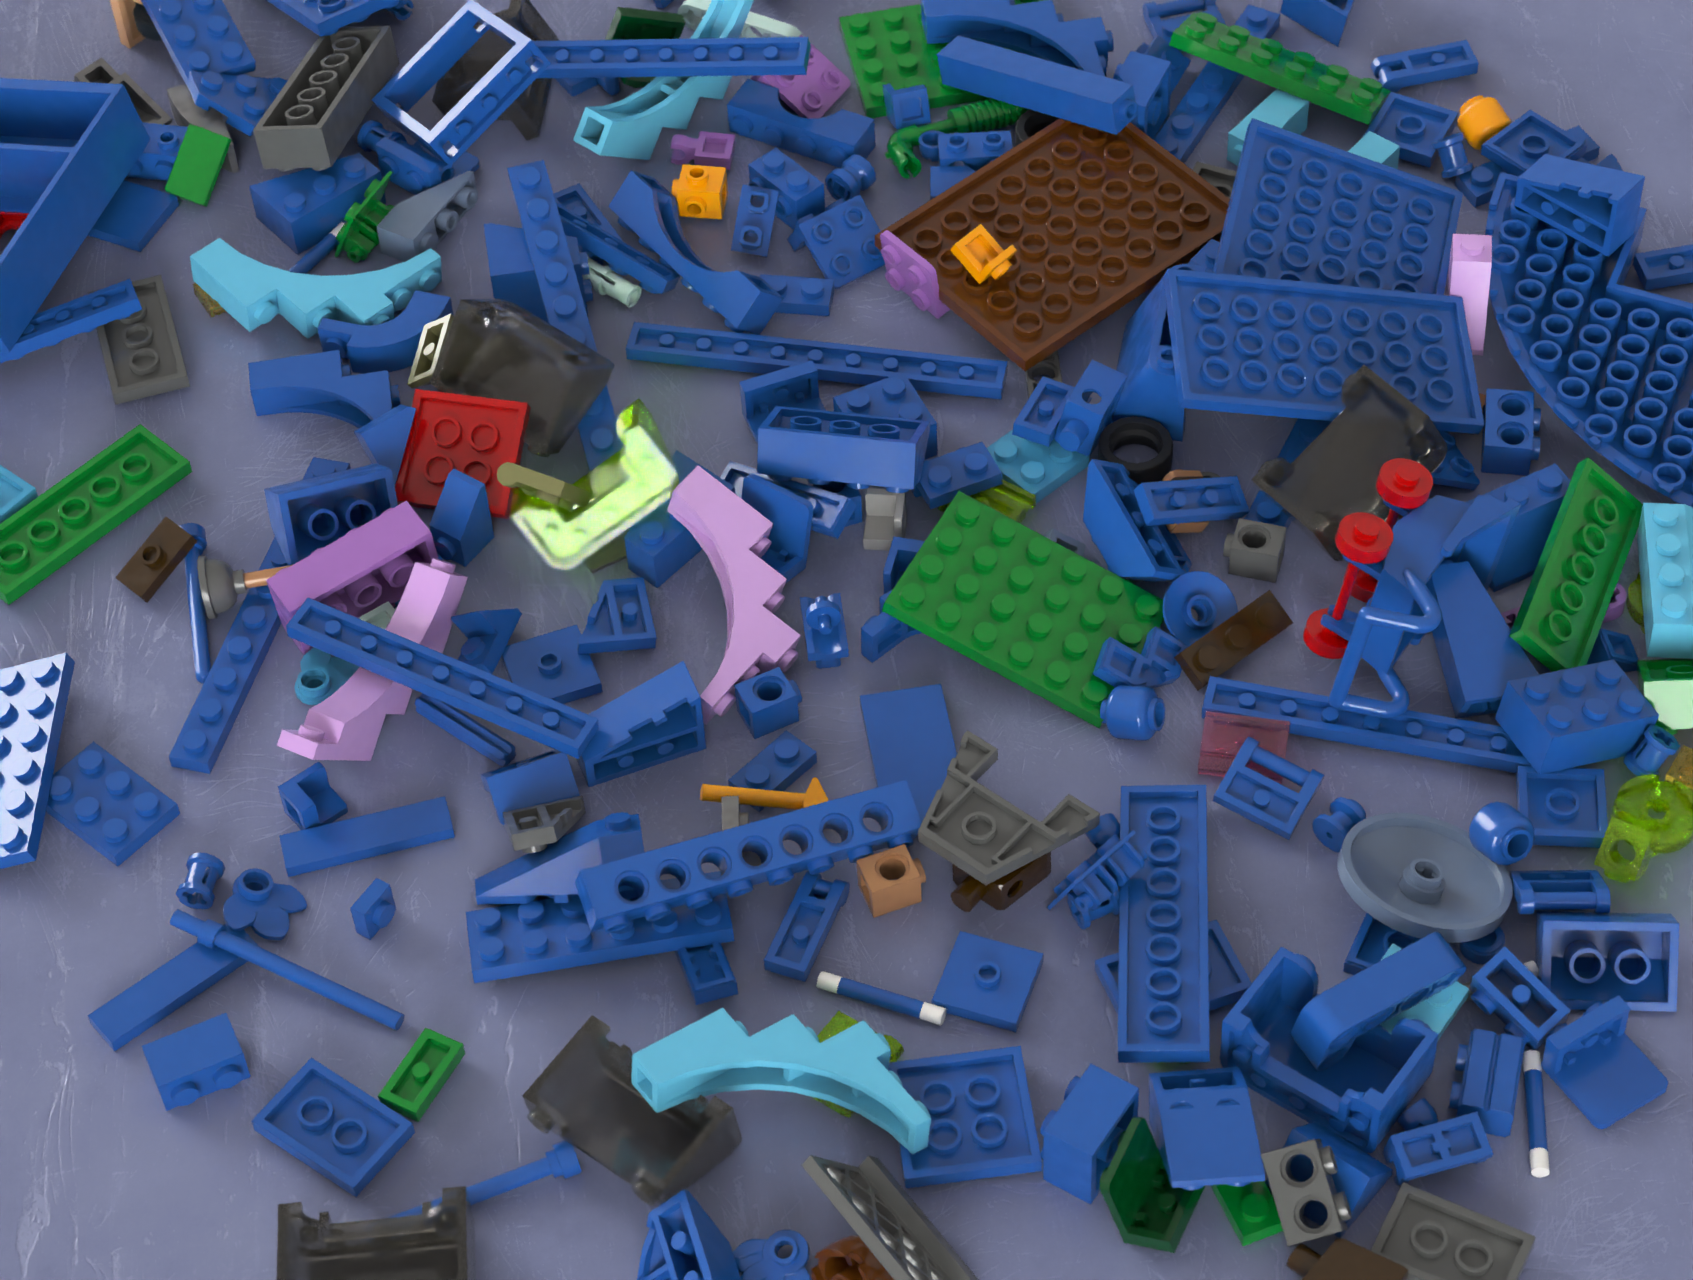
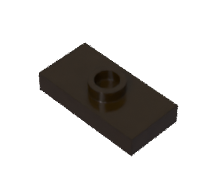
[115,516,197,602]

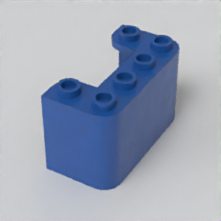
[1220,946,1439,1153]

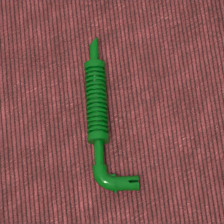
[885,98,1029,179]

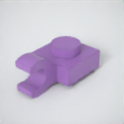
[671,131,735,170]

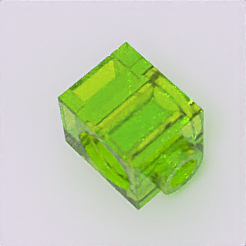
[1594,811,1663,883]

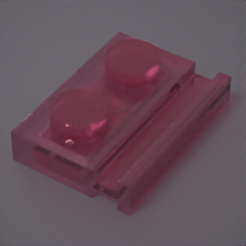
[1198,711,1290,784]

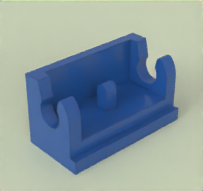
[1382,1112,1493,1186]

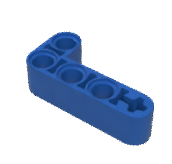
[1290,931,1467,1072]

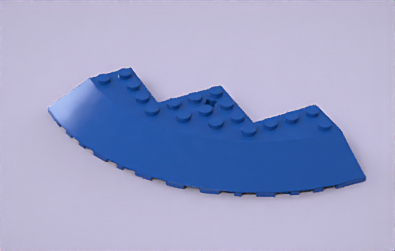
[1485,172,1693,507]

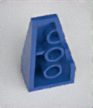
[475,812,645,905]

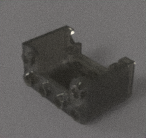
[276,1186,476,1280]

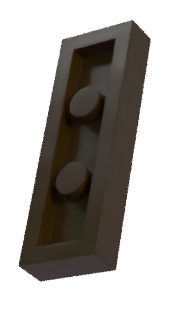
[1174,590,1293,691]

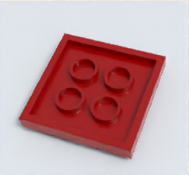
[395,389,531,519]

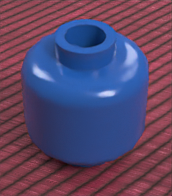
[1100,685,1165,741]
[1469,802,1534,866]

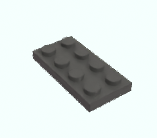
[88,275,190,405]

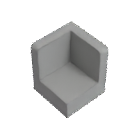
[863,488,907,551]

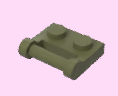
[497,462,592,511]

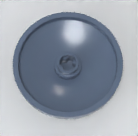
[1337,813,1513,943]

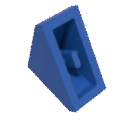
[353,404,416,484]

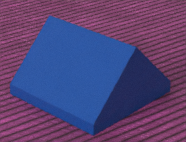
[1265,1121,1393,1238]

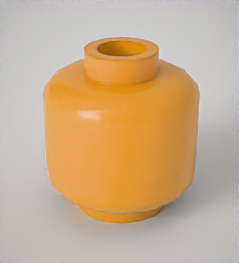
[1457,95,1512,150]

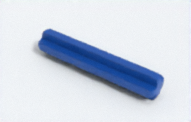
[414,693,516,767]

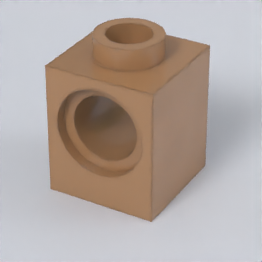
[856,844,926,918]

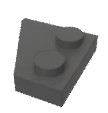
[503,795,586,853]

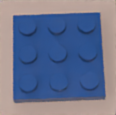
[888,1046,1042,1189]

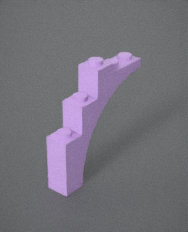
[667,465,801,725]

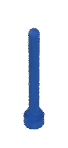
[180,523,211,684]
[367,1139,582,1242]

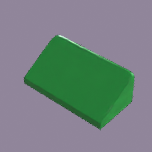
[165,124,232,207]

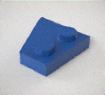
[577,577,657,654]

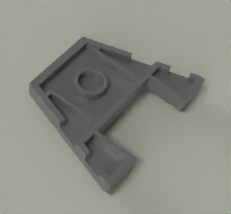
[918,731,1100,885]

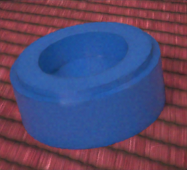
[1459,927,1505,965]

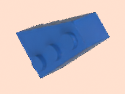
[1280,0,1355,47]
[249,153,387,255]
[1514,154,1645,257]
[576,661,707,787]

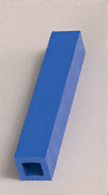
[937,35,1137,135]

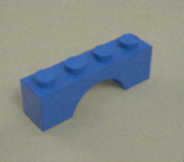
[727,78,876,168]

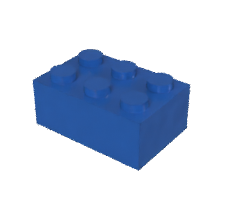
[1495,659,1659,775]

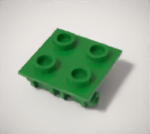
[334,170,394,262]

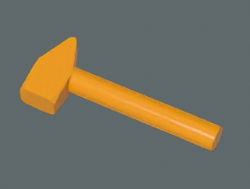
[700,777,828,810]

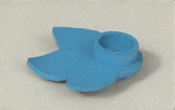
[294,648,359,705]

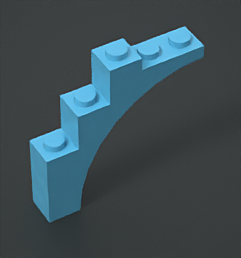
[573,0,754,160]
[190,238,442,339]
[631,1008,931,1154]

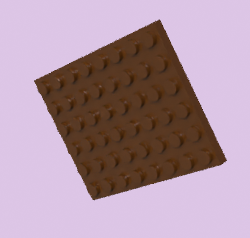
[875,119,1230,371]

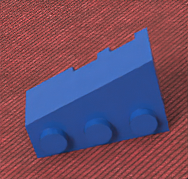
[624,450,736,588]

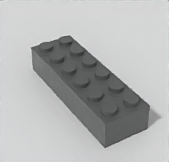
[253,26,399,171]

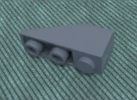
[376,171,478,262]

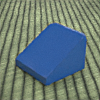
[1587,628,1639,672]

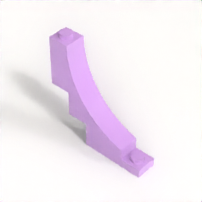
[277,558,468,761]

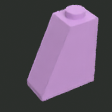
[1445,234,1492,355]

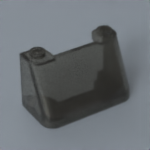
[430,299,615,457]
[1251,365,1448,561]
[522,1015,742,1206]

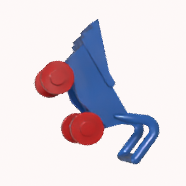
[1303,458,1521,719]

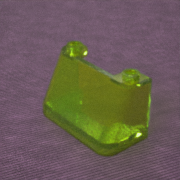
[510,398,679,570]

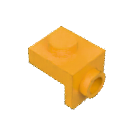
[950,224,1017,284]

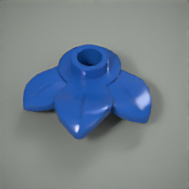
[223,868,307,940]
[733,1229,812,1280]

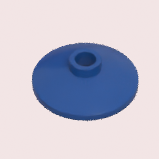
[1162,571,1238,647]

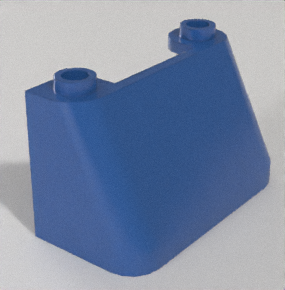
[1111,264,1206,442]

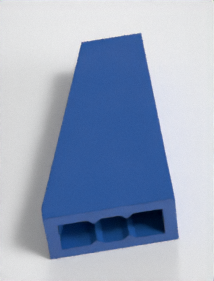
[1426,560,1539,718]

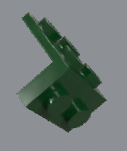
[605,7,686,88]
[1099,1116,1206,1253]

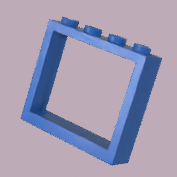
[371,0,551,166]

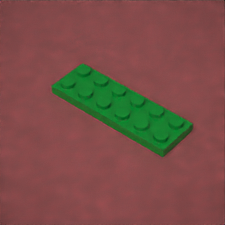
[1169,12,1390,125]
[0,424,192,605]
[1509,457,1643,672]

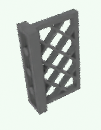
[802,1155,979,1280]

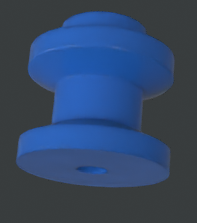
[1312,797,1366,852]

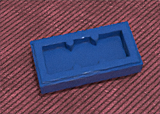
[675,941,738,1005]

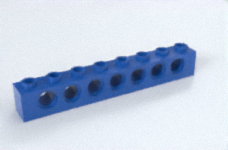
[575,780,922,933]

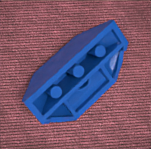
[1083,459,1192,582]
[637,1189,742,1280]

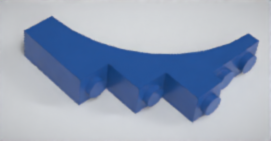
[920,0,1114,77]

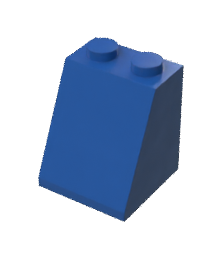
[483,223,594,330]

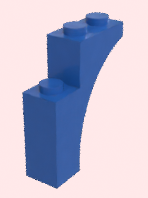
[248,350,401,428]

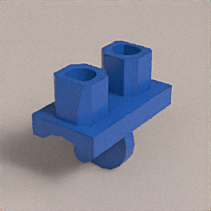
[731,184,779,257]
[800,593,849,669]

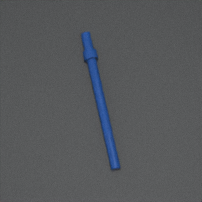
[170,909,405,1030]

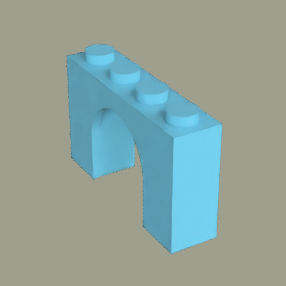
[1227,89,1400,169]

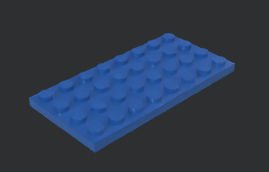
[1163,268,1485,434]

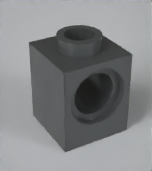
[1223,518,1287,583]

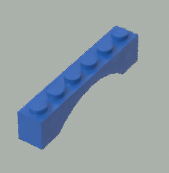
[608,170,784,335]

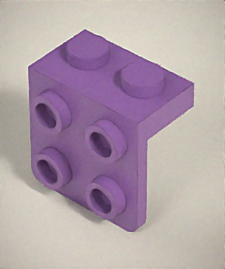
[750,35,851,119]
[880,230,950,319]

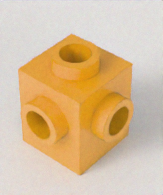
[672,164,728,219]

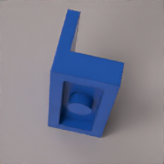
[480,749,580,825]

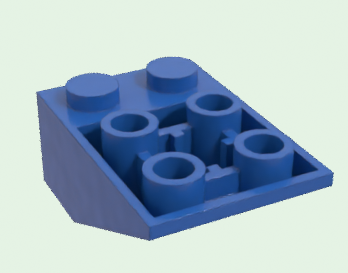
[1149,1067,1265,1190]

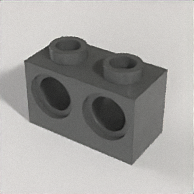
[1261,1139,1352,1246]

